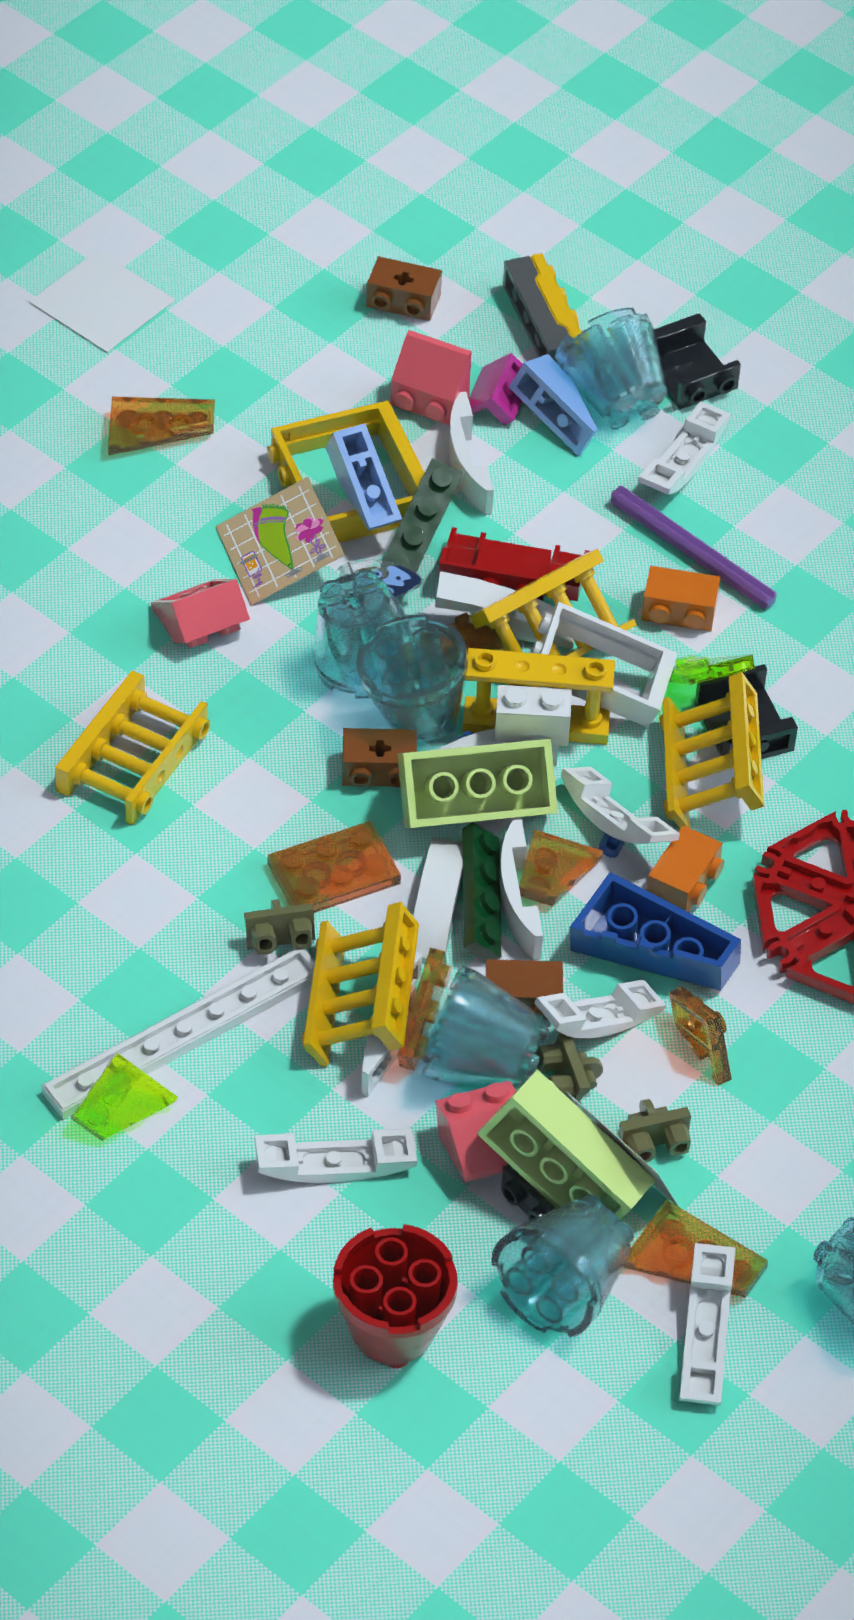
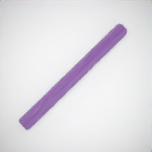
[610,486,777,609]

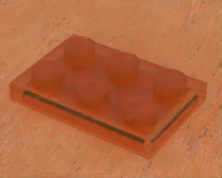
[267,821,401,913]

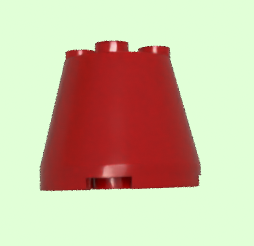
[333,1224,458,1369]

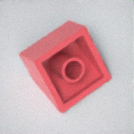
[390,330,472,425]
[151,579,250,648]
[435,1080,516,1183]

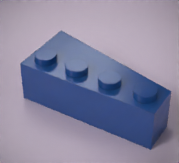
[570,872,741,991]

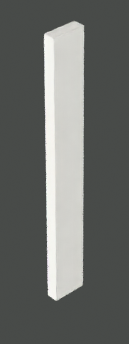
[42,949,315,1120]

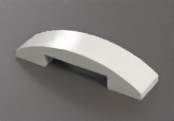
[449,391,494,515]
[638,401,731,495]
[561,767,680,844]
[499,817,543,959]
[413,838,463,965]
[534,980,667,1039]
[254,1129,417,1183]
[679,1243,736,1405]

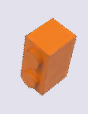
[641,565,720,631]
[646,825,725,912]

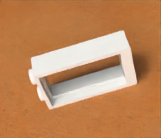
[530,602,678,728]

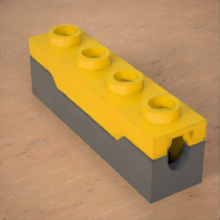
[503,253,590,371]

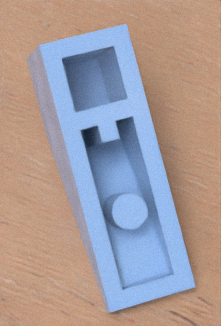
[509,354,598,456]
[325,423,402,531]

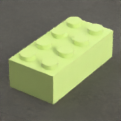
[397,739,558,828]
[477,1069,656,1244]

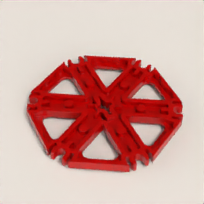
[752,810,854,1004]

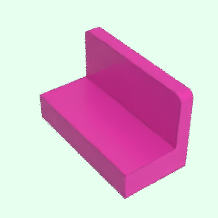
[469,353,523,425]

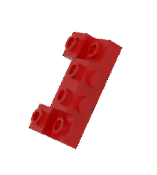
[438,527,590,601]

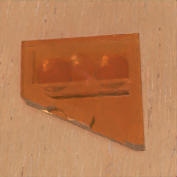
[519,829,603,906]
[669,987,732,1085]

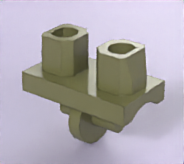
[244,899,316,955]
[534,1033,603,1105]
[619,1099,691,1163]

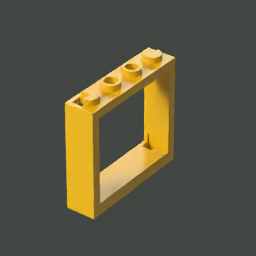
[267,400,425,543]

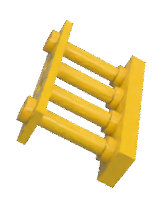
[469,549,637,687]
[462,648,615,745]
[55,670,210,825]
[659,672,765,828]
[302,902,419,1067]

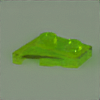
[669,654,755,685]
[70,1053,178,1141]

